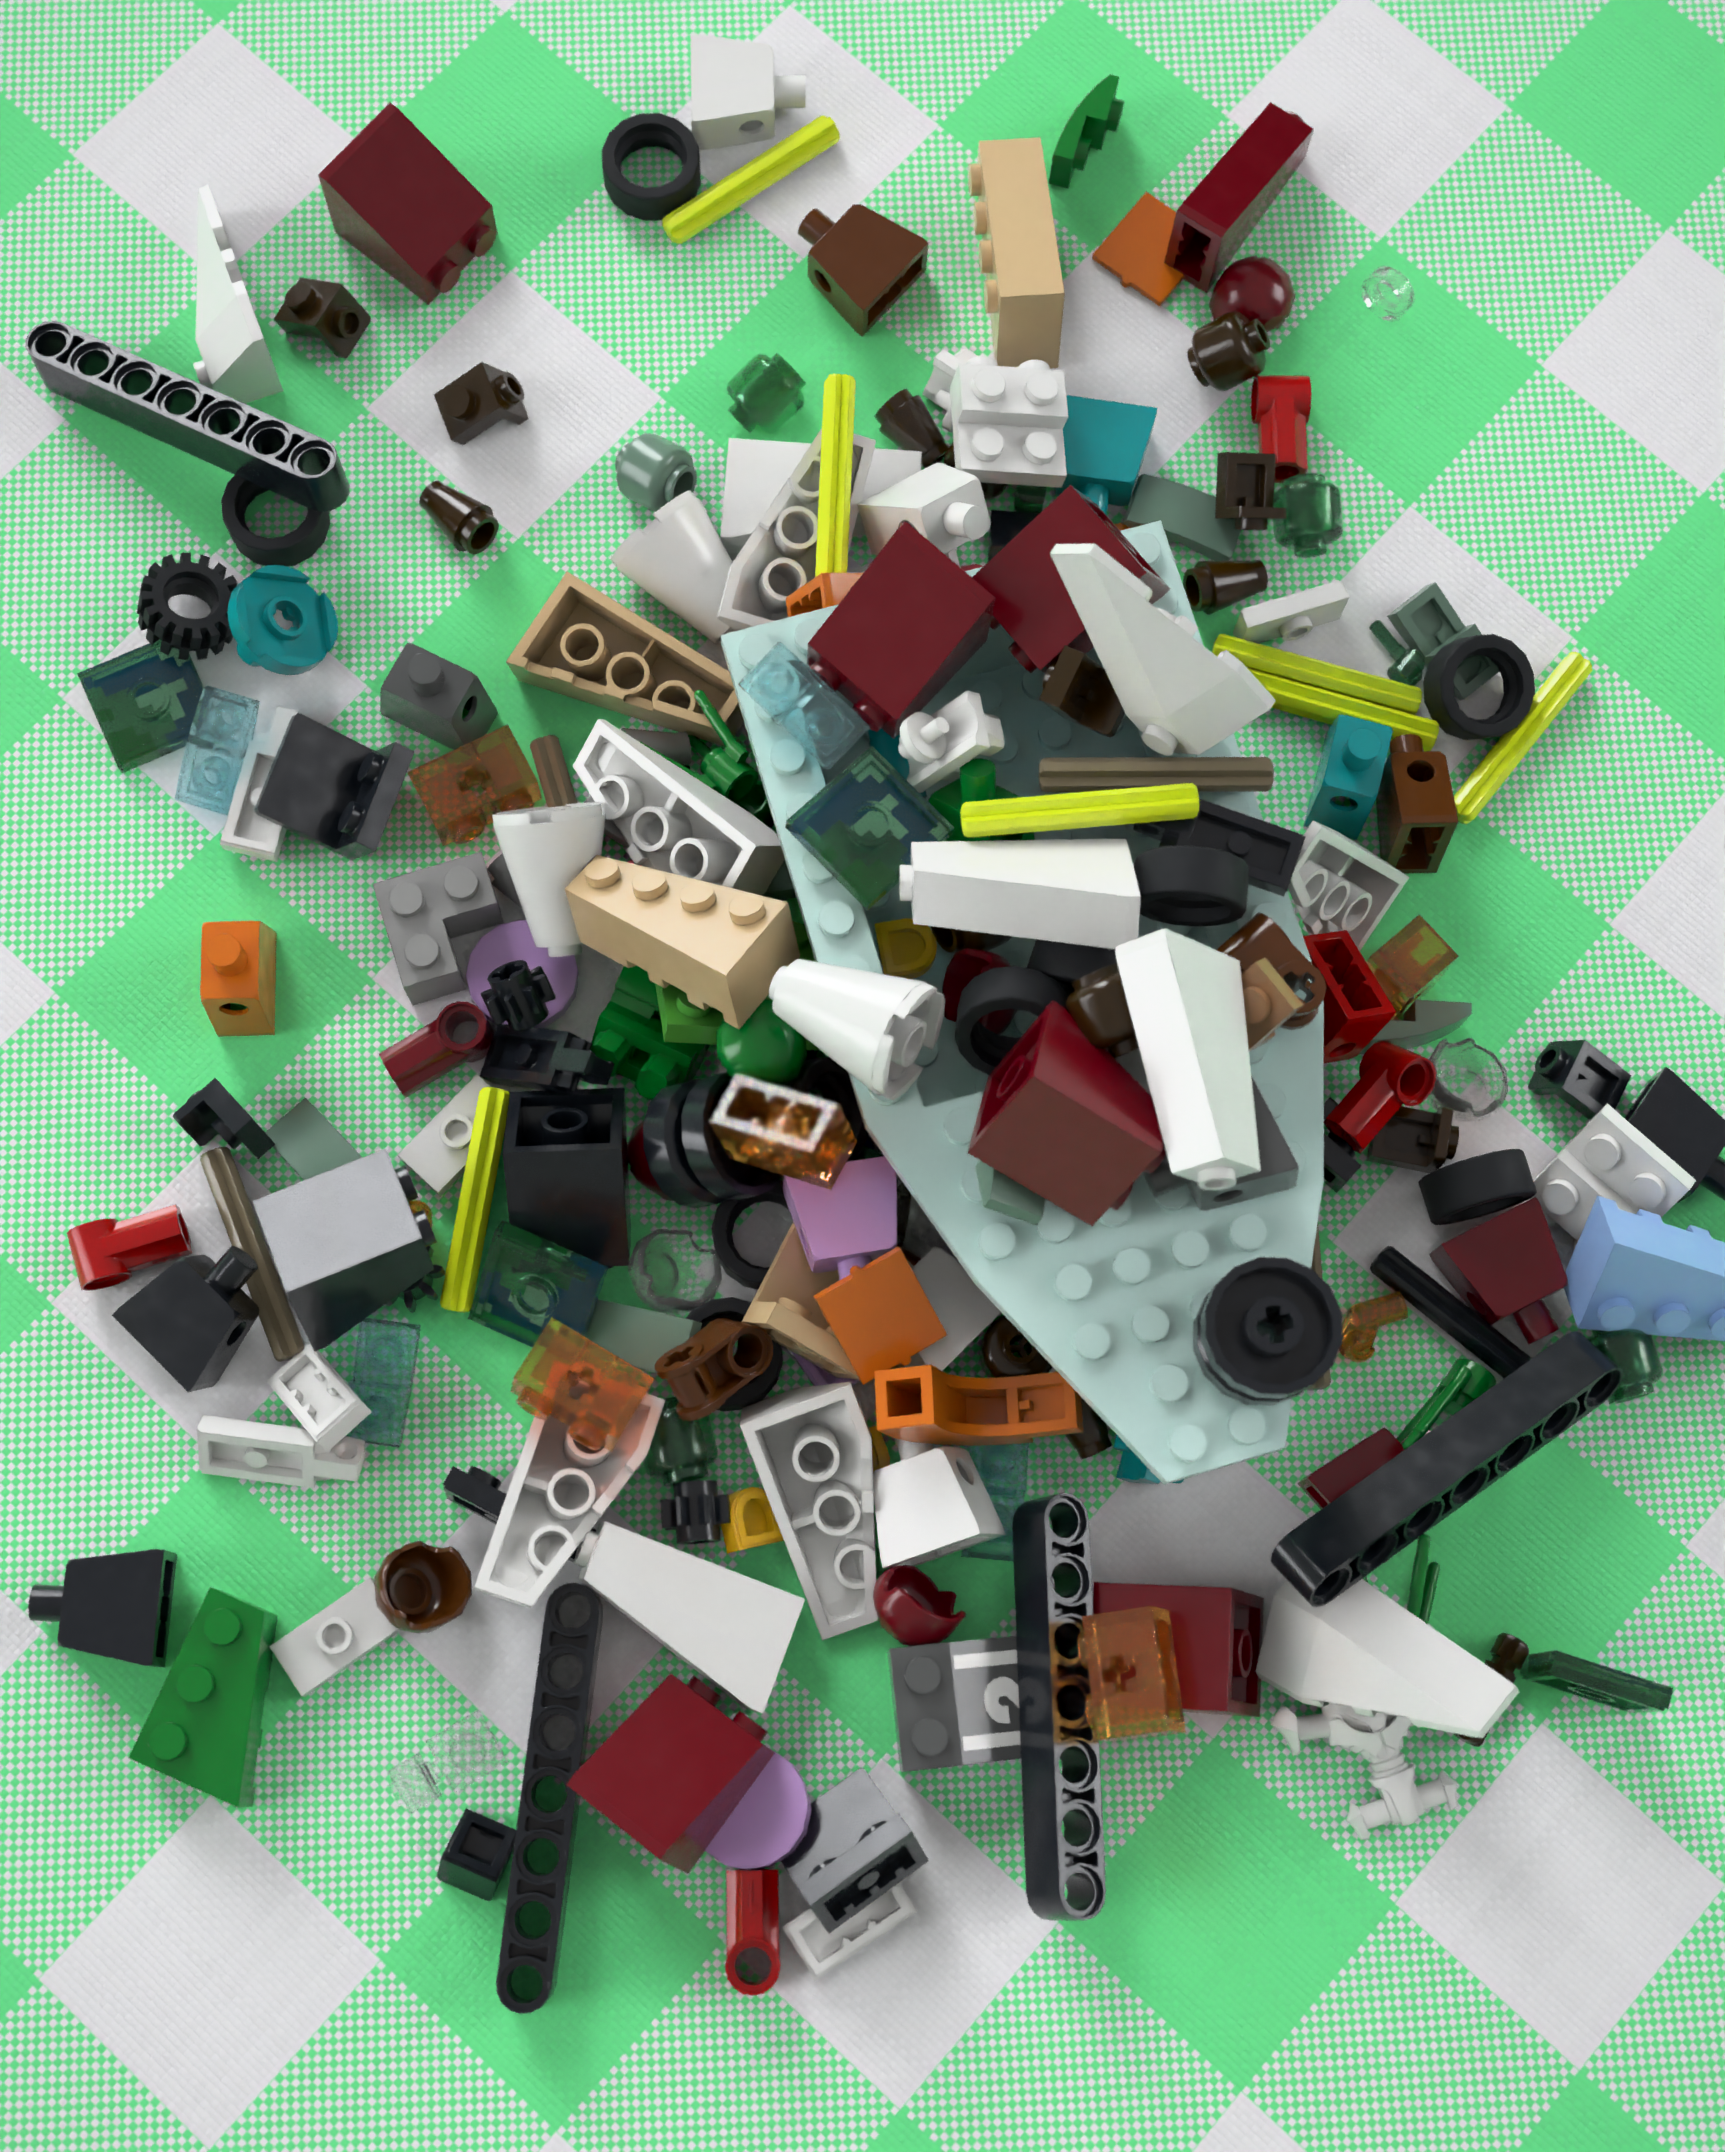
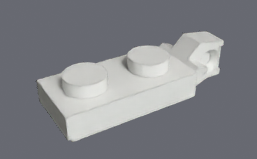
[220,706,299,862]
[197,1415,365,1488]

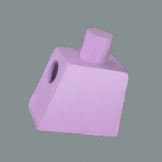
[783,1156,897,1280]

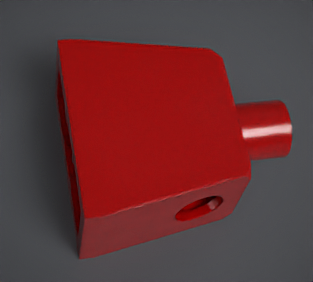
[1303,930,1396,1064]

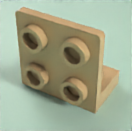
[742,1223,859,1379]

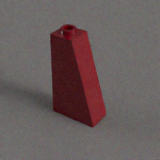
[1164,102,1314,293]

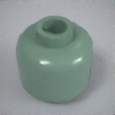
[615,433,697,512]

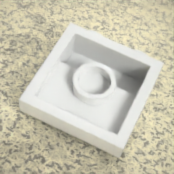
[950,356,1068,488]
[1530,1104,1696,1248]

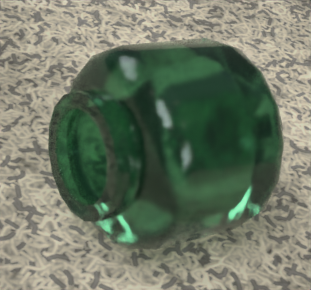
[727,353,806,434]
[1273,473,1344,558]
[1587,1329,1663,1405]
[643,1397,718,1487]

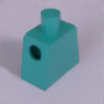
[1054,395,1157,515]
[1303,714,1393,840]

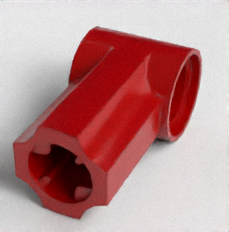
[1251,375,1311,483]
[1324,1041,1436,1153]
[67,1204,192,1291]
[725,1869,781,1996]

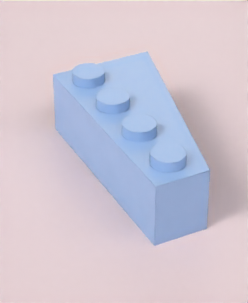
[1564,1195,1725,1341]

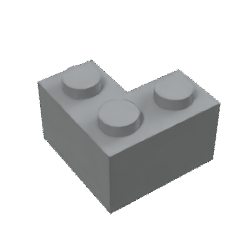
[373,852,504,1006]

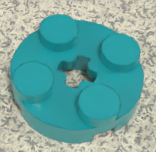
[227,565,338,675]

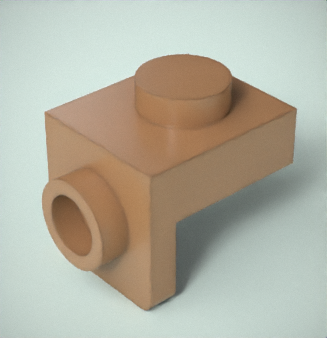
[1241,958,1304,1051]

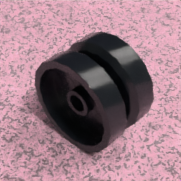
[643,1071,787,1208]
[1193,1257,1343,1406]

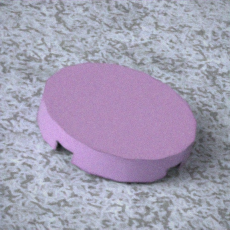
[466,920,579,1028]
[705,1750,812,1870]

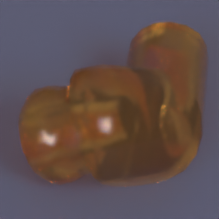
[1339,1291,1408,1363]

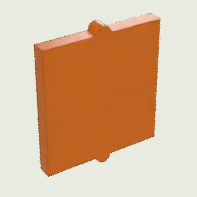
[1092,191,1184,307]
[813,1246,947,1385]

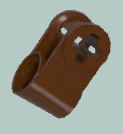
[1216,913,1326,1030]
[655,1319,773,1421]

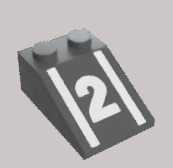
[887,1636,1060,1772]

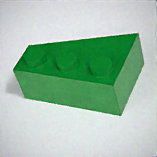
[129,1587,278,1808]

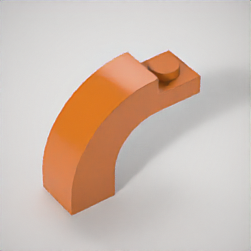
[874,1364,1083,1446]

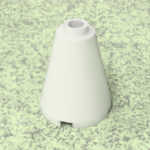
[611,490,736,644]
[492,802,606,957]
[769,959,945,1100]

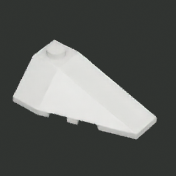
[193,186,283,404]
[717,428,876,631]
[1050,544,1276,756]
[573,719,785,896]
[1288,821,1409,951]
[474,1362,665,1608]
[740,1382,878,1641]
[1256,1579,1519,1739]

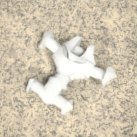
[1270,1702,1458,1840]

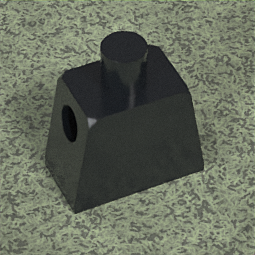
[1624,1067,1725,1203]
[112,1246,259,1392]
[28,1549,177,1668]

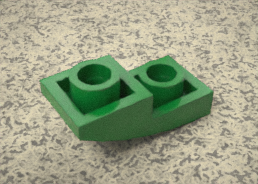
[1049,74,1124,188]

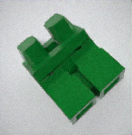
[590,966,711,1101]

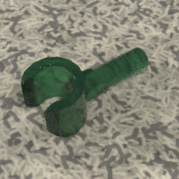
[1014,485,1046,513]
[1369,620,1425,686]

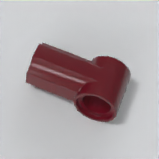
[379,1001,494,1098]

